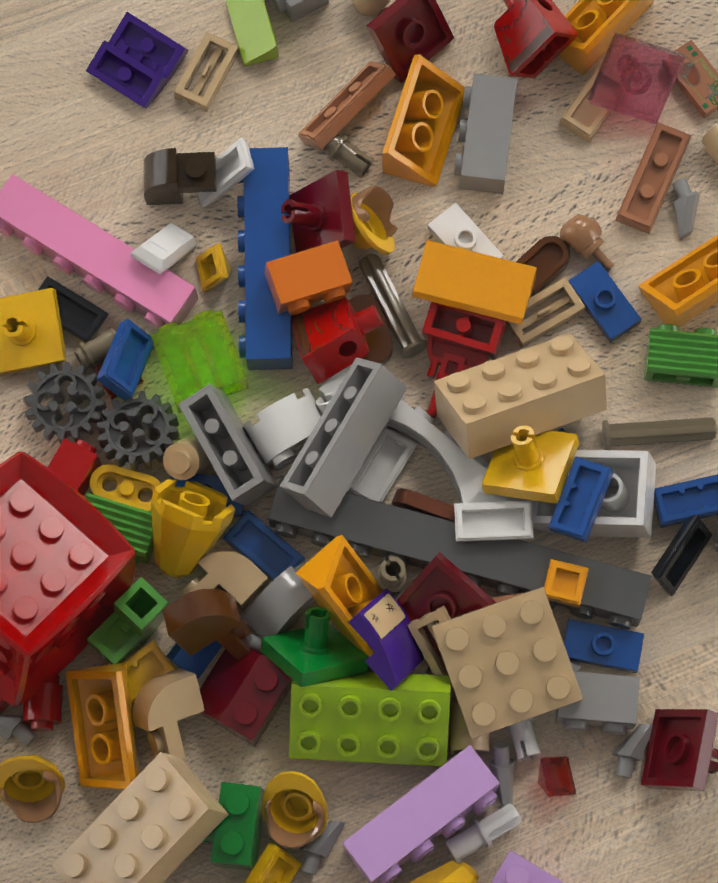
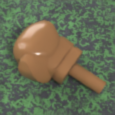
[560,214,614,271]

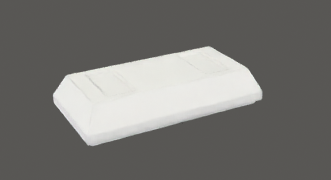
[198,137,254,207]
[130,223,197,274]
[348,426,417,502]
[454,500,533,542]

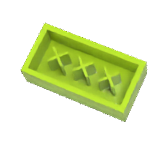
[289,671,451,766]

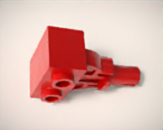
[422,302,507,420]

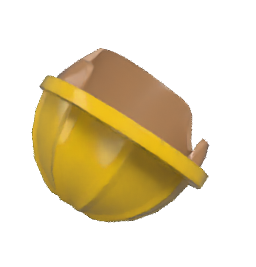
[350,185,397,255]
[0,754,65,823]
[262,771,329,849]

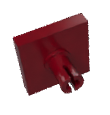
[366,0,455,83]
[281,170,356,253]
[397,552,496,659]
[641,709,718,791]

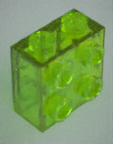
[151,310,249,413]

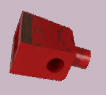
[494,0,579,79]
[291,298,383,384]

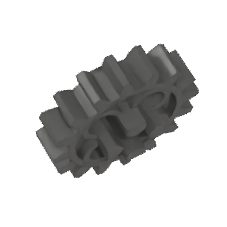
[23,362,107,444]
[97,391,180,471]

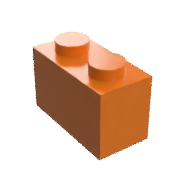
[264,240,353,315]

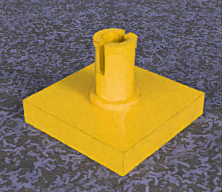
[0,288,67,375]
[482,425,579,504]

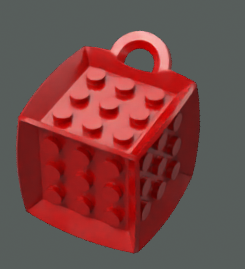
[0,452,135,707]

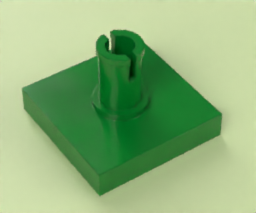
[261,607,369,687]

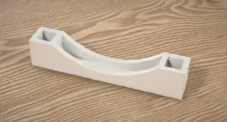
[319,365,523,503]

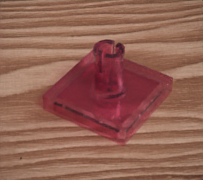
[587,32,685,125]

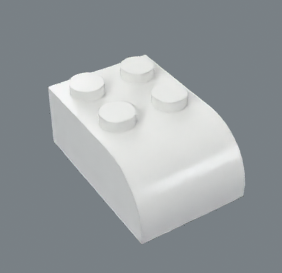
[531,450,656,538]

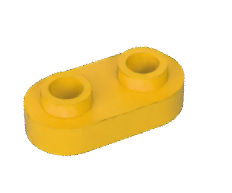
[90,464,161,512]

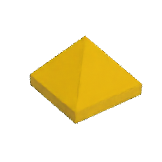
[196,243,231,292]

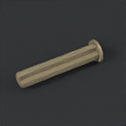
[359,253,427,358]
[602,417,717,450]

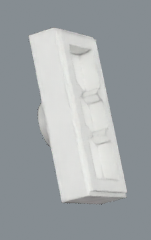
[428,203,504,259]

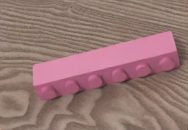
[0,174,199,334]

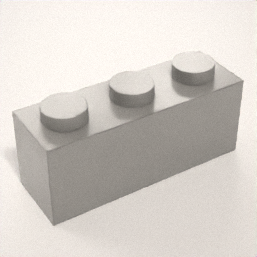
[454,74,517,194]
[178,384,278,506]

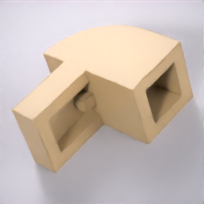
[182,551,270,612]
[132,668,205,759]

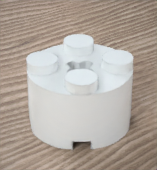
[243,388,322,471]

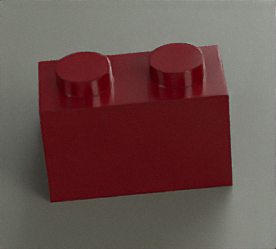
[199,649,292,747]

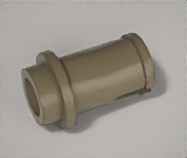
[325,134,374,178]
[74,328,116,369]

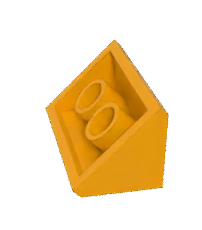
[558,0,654,76]
[382,54,465,187]
[638,235,718,327]
[412,240,537,325]
[295,535,384,657]
[65,663,141,789]

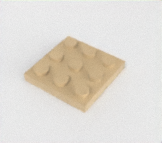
[432,587,583,739]

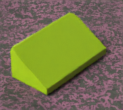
[226,0,279,67]

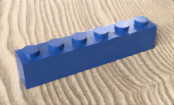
[237,147,293,370]

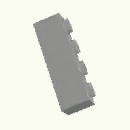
[280,357,407,517]

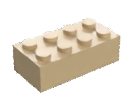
[434,333,607,459]
[51,752,229,883]

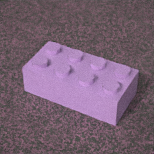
[342,745,500,883]

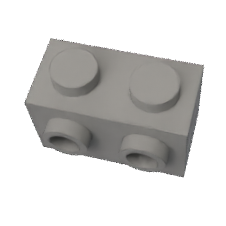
[555,671,640,735]

